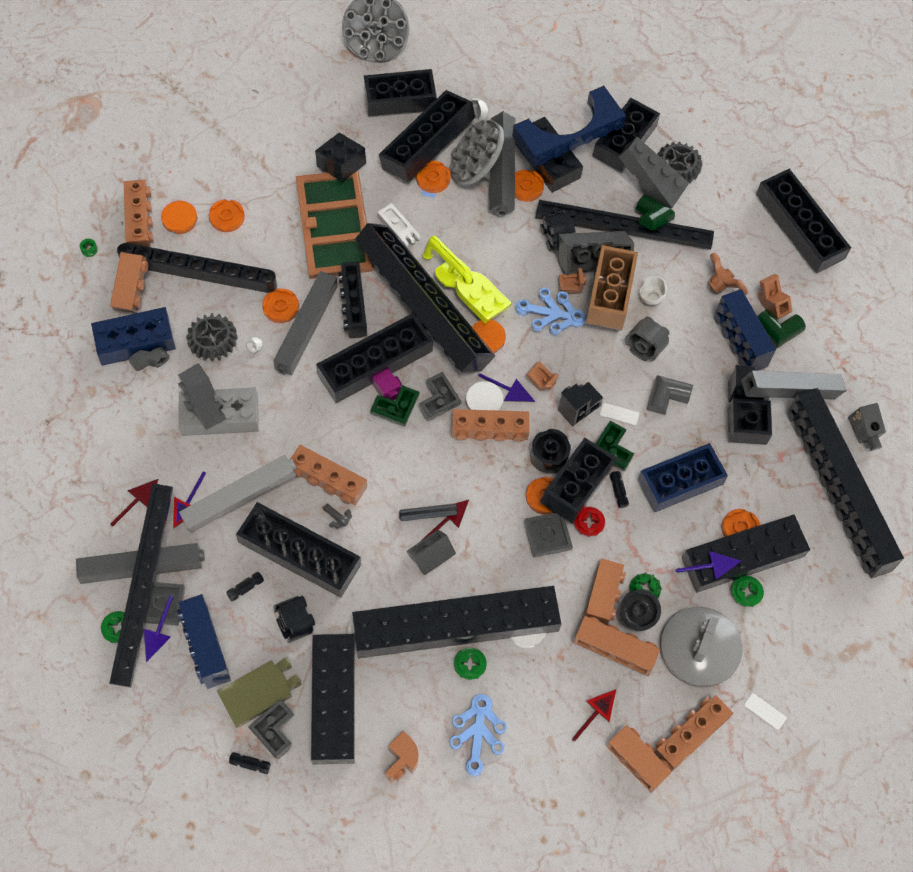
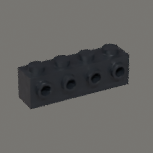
[338,261,367,338]

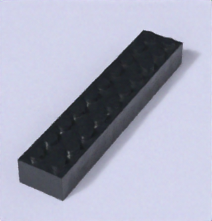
[355,223,495,372]
[788,388,904,579]
[352,586,561,659]

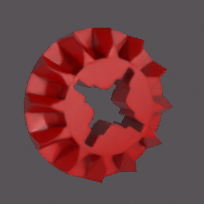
[574,507,605,537]

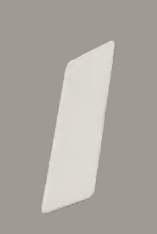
[600,403,639,425]
[745,693,787,730]

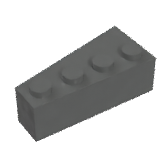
[559,231,634,275]

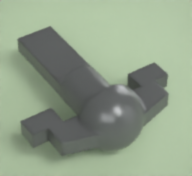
[322,503,352,529]

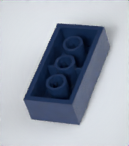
[715,289,776,371]
[91,307,176,366]
[638,443,728,512]
[177,594,231,689]

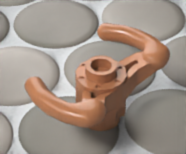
[708,253,748,296]

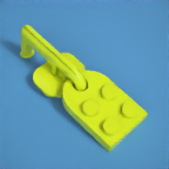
[422,236,512,324]

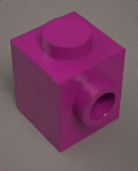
[373,368,402,400]

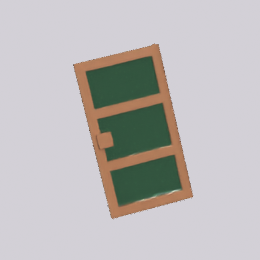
[296,170,374,279]

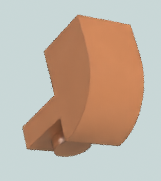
[758,273,793,319]
[385,731,419,783]

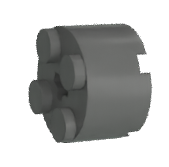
[625,316,670,361]

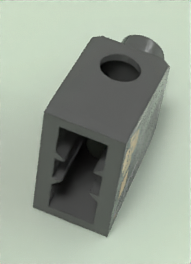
[848,403,886,451]

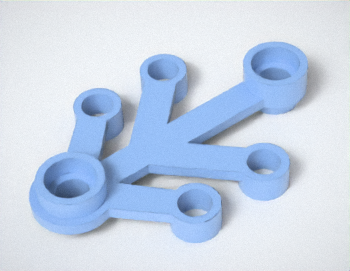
[515,288,586,335]
[450,694,507,777]

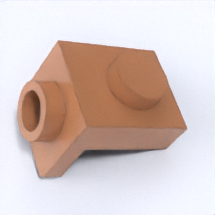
[558,268,586,293]
[525,361,559,391]

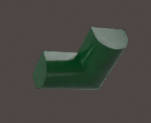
[636,195,675,231]
[757,309,806,349]
[370,385,420,426]
[596,421,635,471]

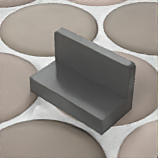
[407,529,456,575]

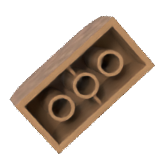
[586,245,638,330]

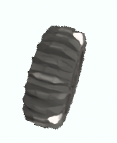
[657,141,703,184]
[186,313,238,362]

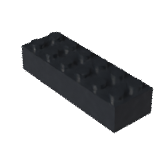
[378,90,476,182]
[756,168,852,273]
[316,313,433,403]
[236,502,361,598]
[681,514,810,593]
[311,634,355,765]

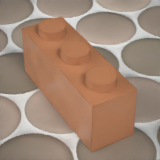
[110,252,148,313]
[585,558,626,625]
[606,725,672,793]

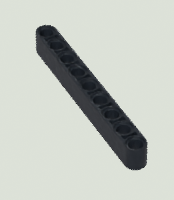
[117,243,277,293]

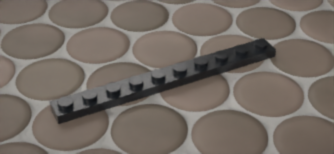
[535,199,714,250]
[109,483,173,688]

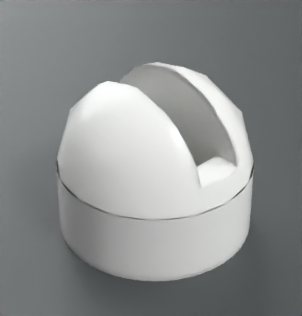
[246,337,263,353]

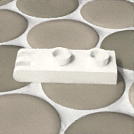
[377,203,421,247]

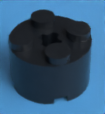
[540,210,576,251]
[530,429,571,474]
[620,589,661,631]
[273,595,315,643]

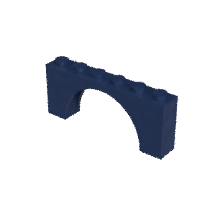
[512,86,626,167]

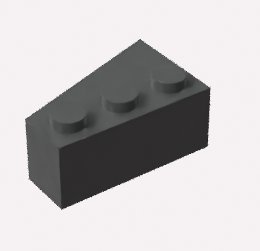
[178,363,226,430]

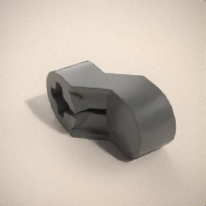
[129,347,170,371]

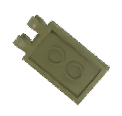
[217,657,302,728]

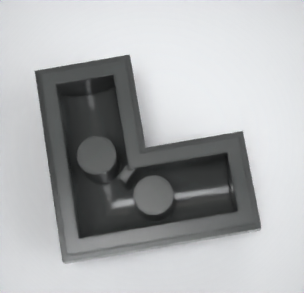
[419,372,462,421]
[647,375,693,415]
[248,699,294,759]

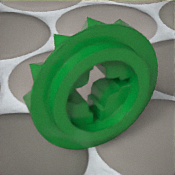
[629,572,662,598]
[732,576,764,607]
[101,611,124,643]
[454,648,487,681]

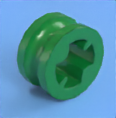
[80,238,98,257]

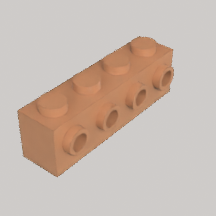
[123,179,153,247]
[452,409,529,442]
[290,445,367,506]
[573,616,661,677]
[654,695,734,771]

